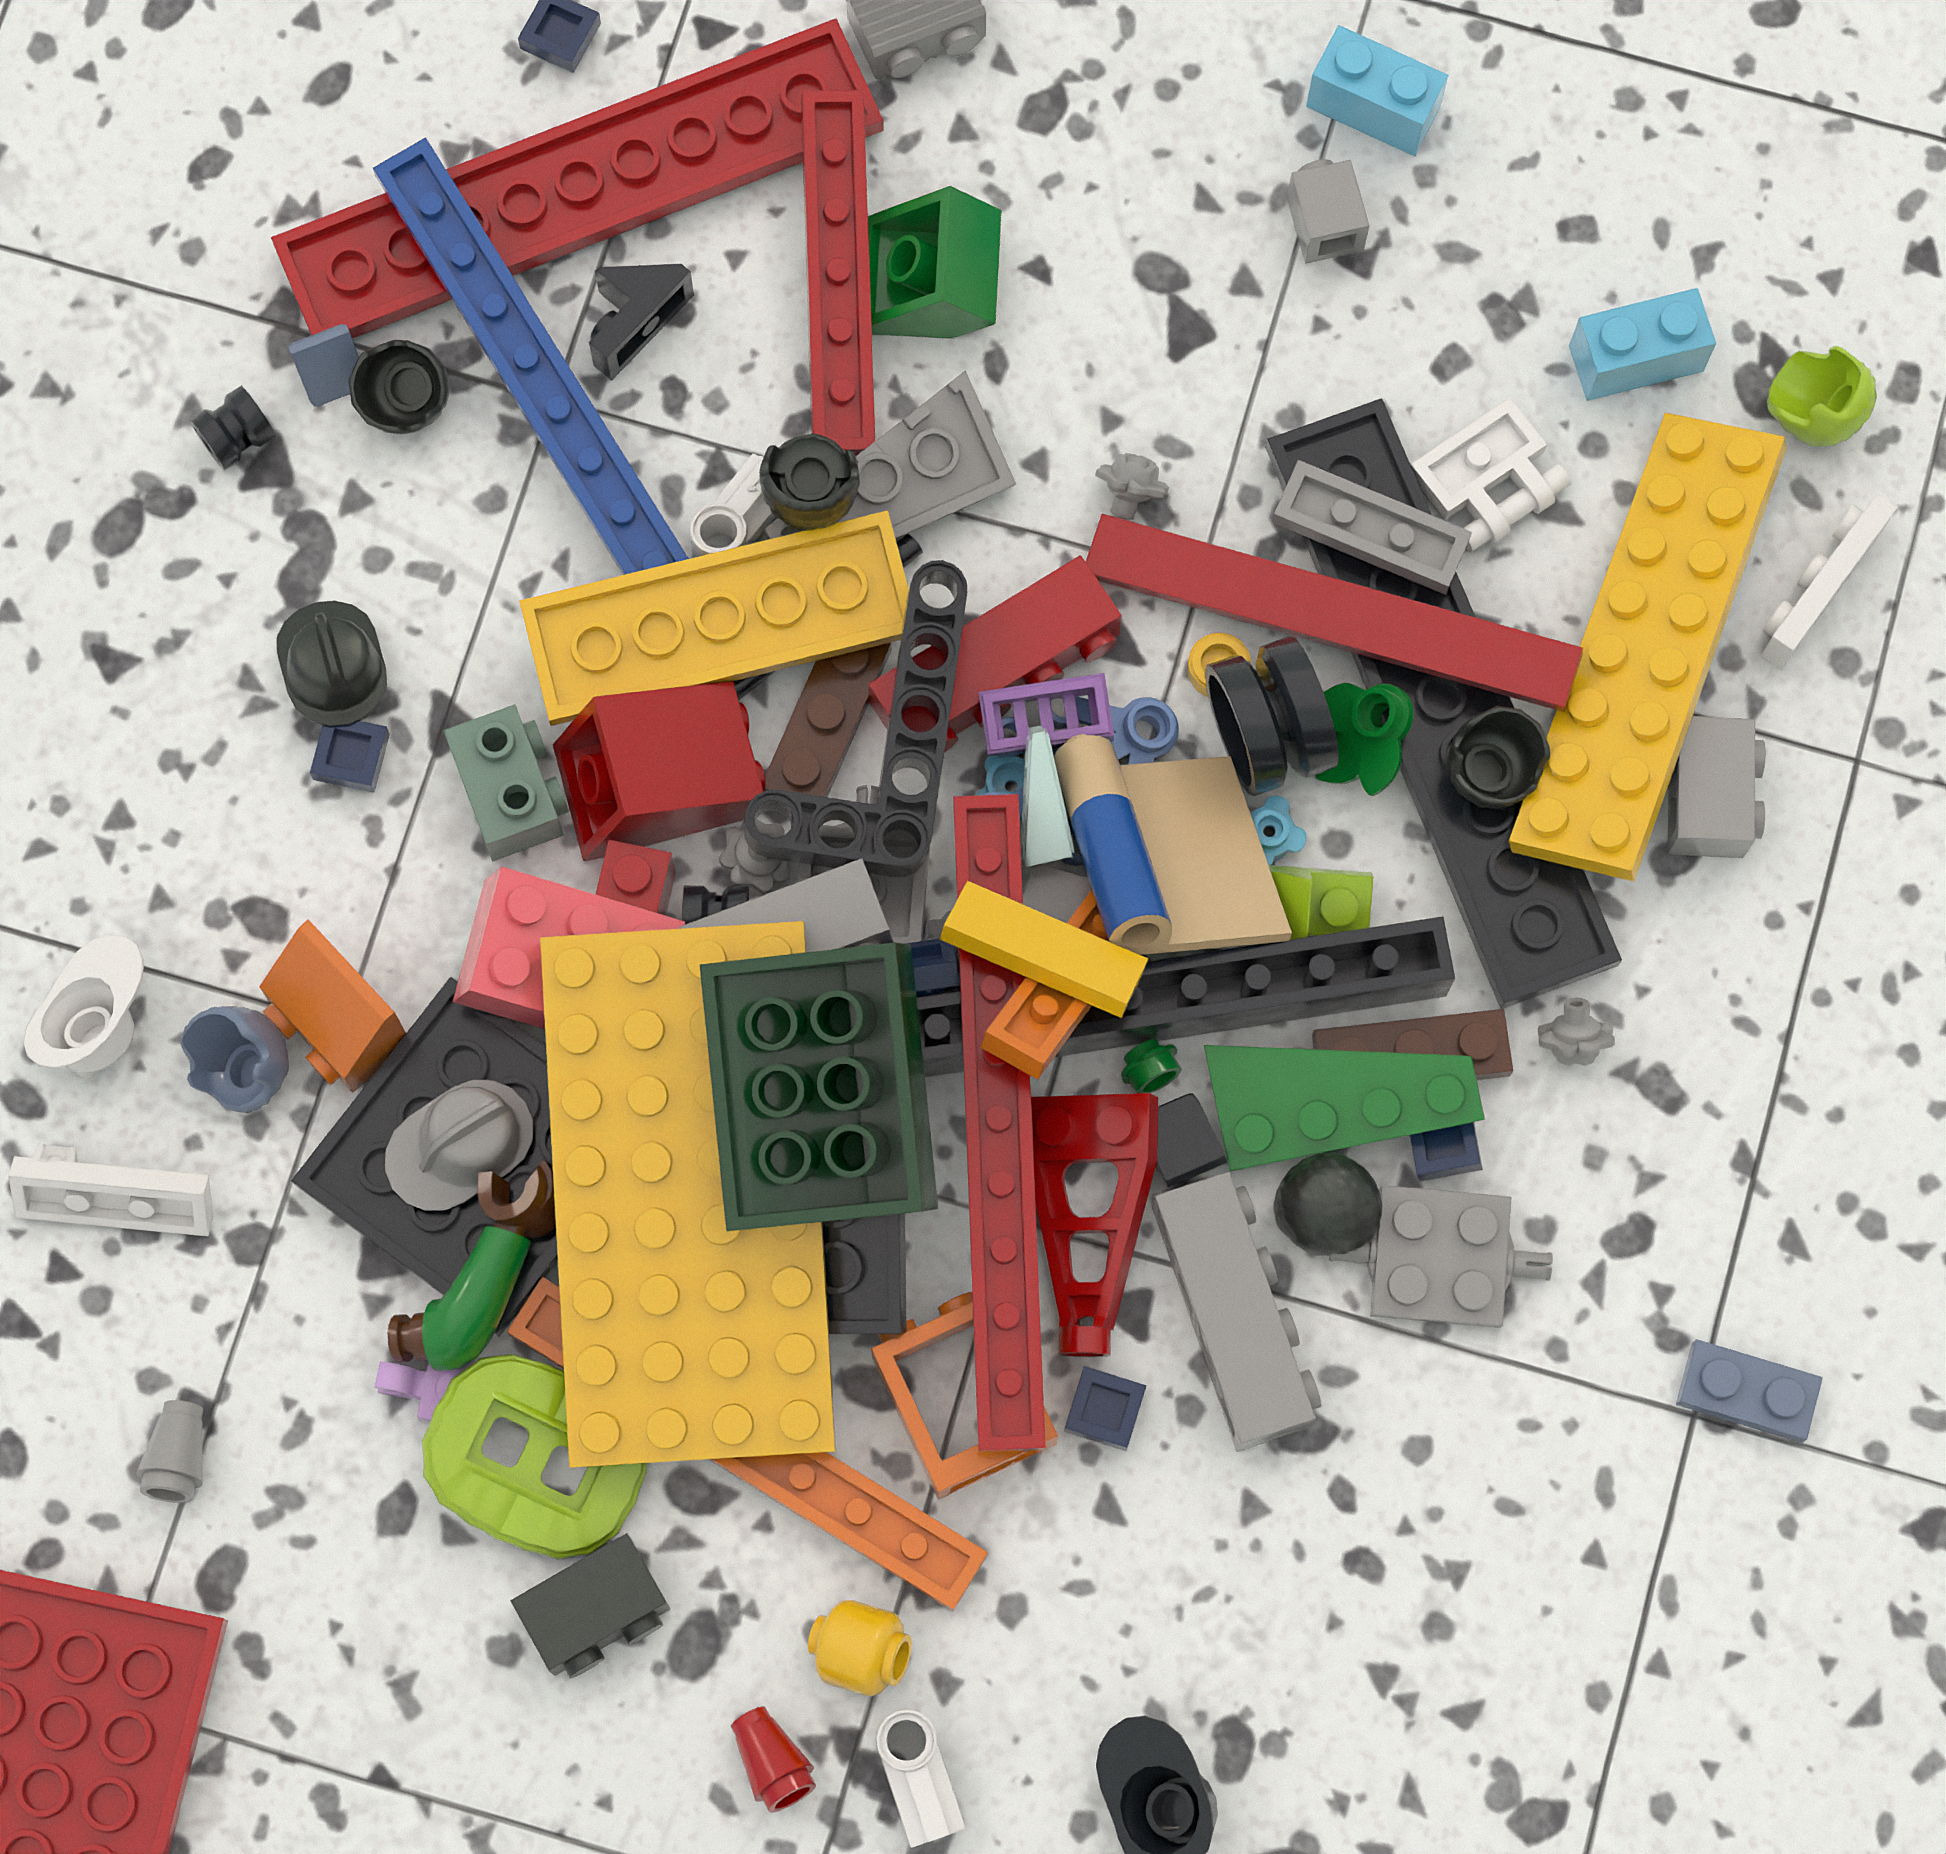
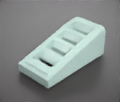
[1020,725,1075,867]

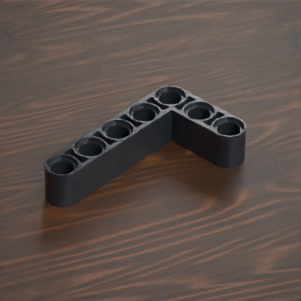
[744,560,968,877]

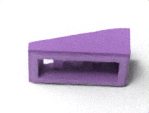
[979,673,1114,756]

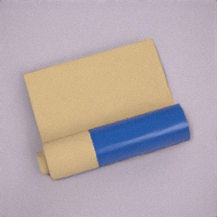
[1054,734,1292,955]

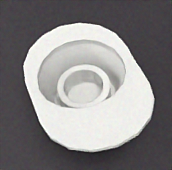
[23,934,144,1079]

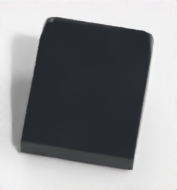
[1156,1093,1227,1188]

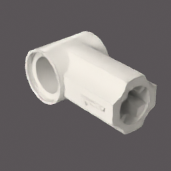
[690,454,775,558]
[875,1709,966,1848]

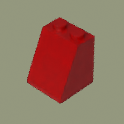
[552,681,765,861]

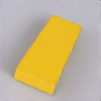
[940,881,1148,1018]

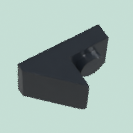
[589,264,694,381]

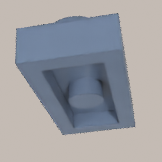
[1676,1339,1823,1443]

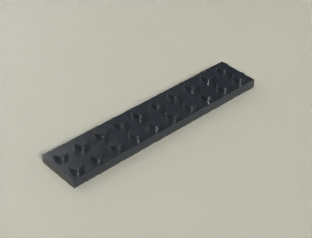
[1265,398,1622,1009]

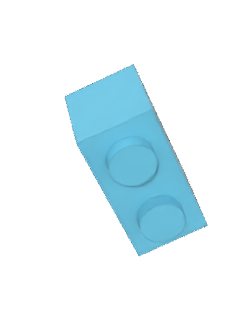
[1306,25,1449,156]
[1569,288,1716,401]

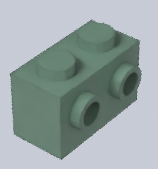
[443,704,569,862]

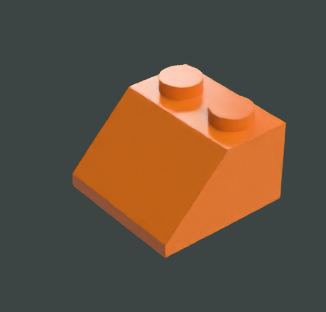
[259,919,406,1092]

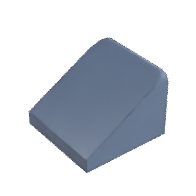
[288,324,359,406]

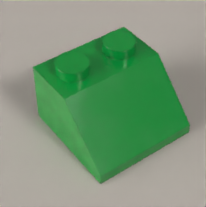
[868,186,1002,339]

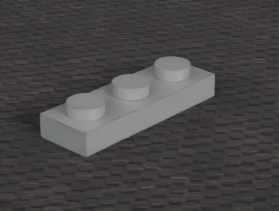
[1272,460,1472,595]

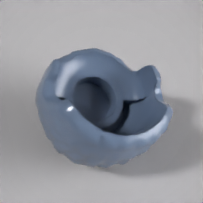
[180,1006,289,1113]

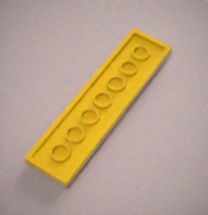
[1509,412,1786,882]

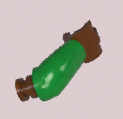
[387,1160,556,1371]

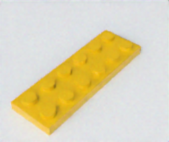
[519,510,909,726]

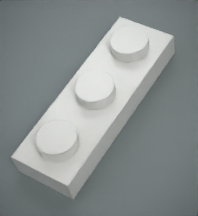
[1761,493,1897,670]

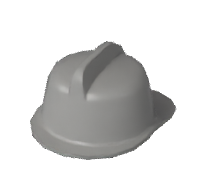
[385,1080,533,1211]

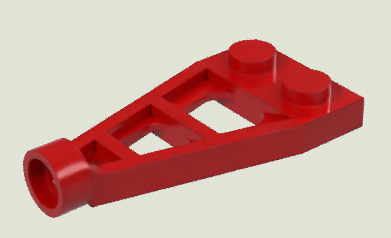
[1031,1093,1159,1357]

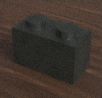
[510,1533,670,1679]

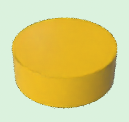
[1187,633,1251,697]

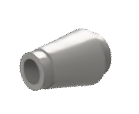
[136,1400,203,1503]

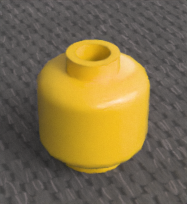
[808,1600,912,1696]

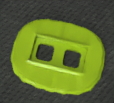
[422,1354,647,1560]

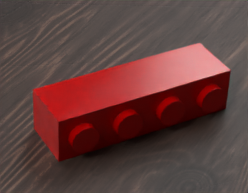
[868,555,1122,753]

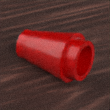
[730,1706,816,1813]

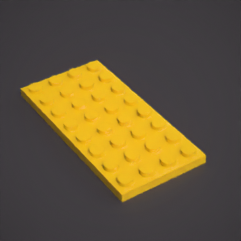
[540,921,836,1468]

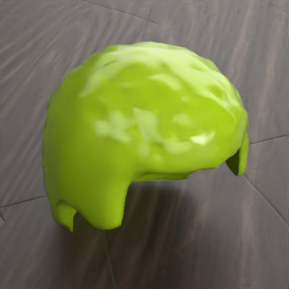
[1767,346,1877,447]

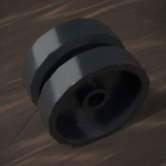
[1205,636,1339,796]

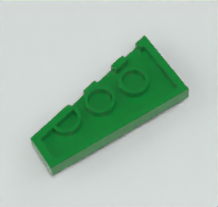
[1204,1045,1485,1171]

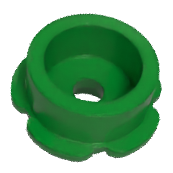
[1121,1039,1182,1093]

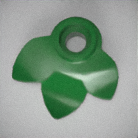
[1316,682,1413,796]

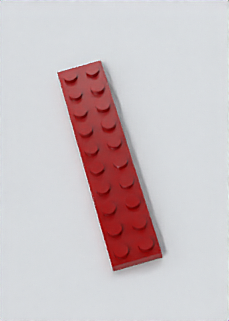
[271,18,884,339]

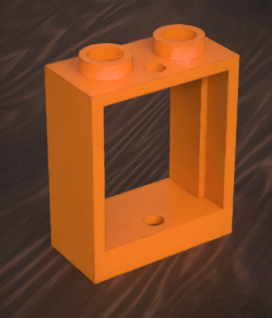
[871,1292,1058,1500]

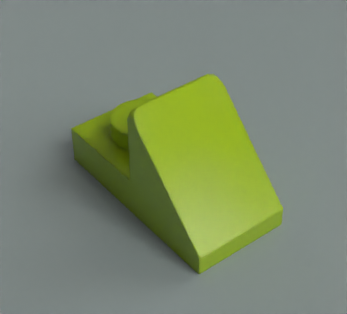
[1268,865,1374,940]

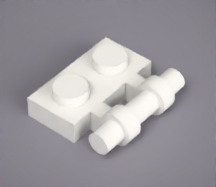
[1411,397,1571,552]

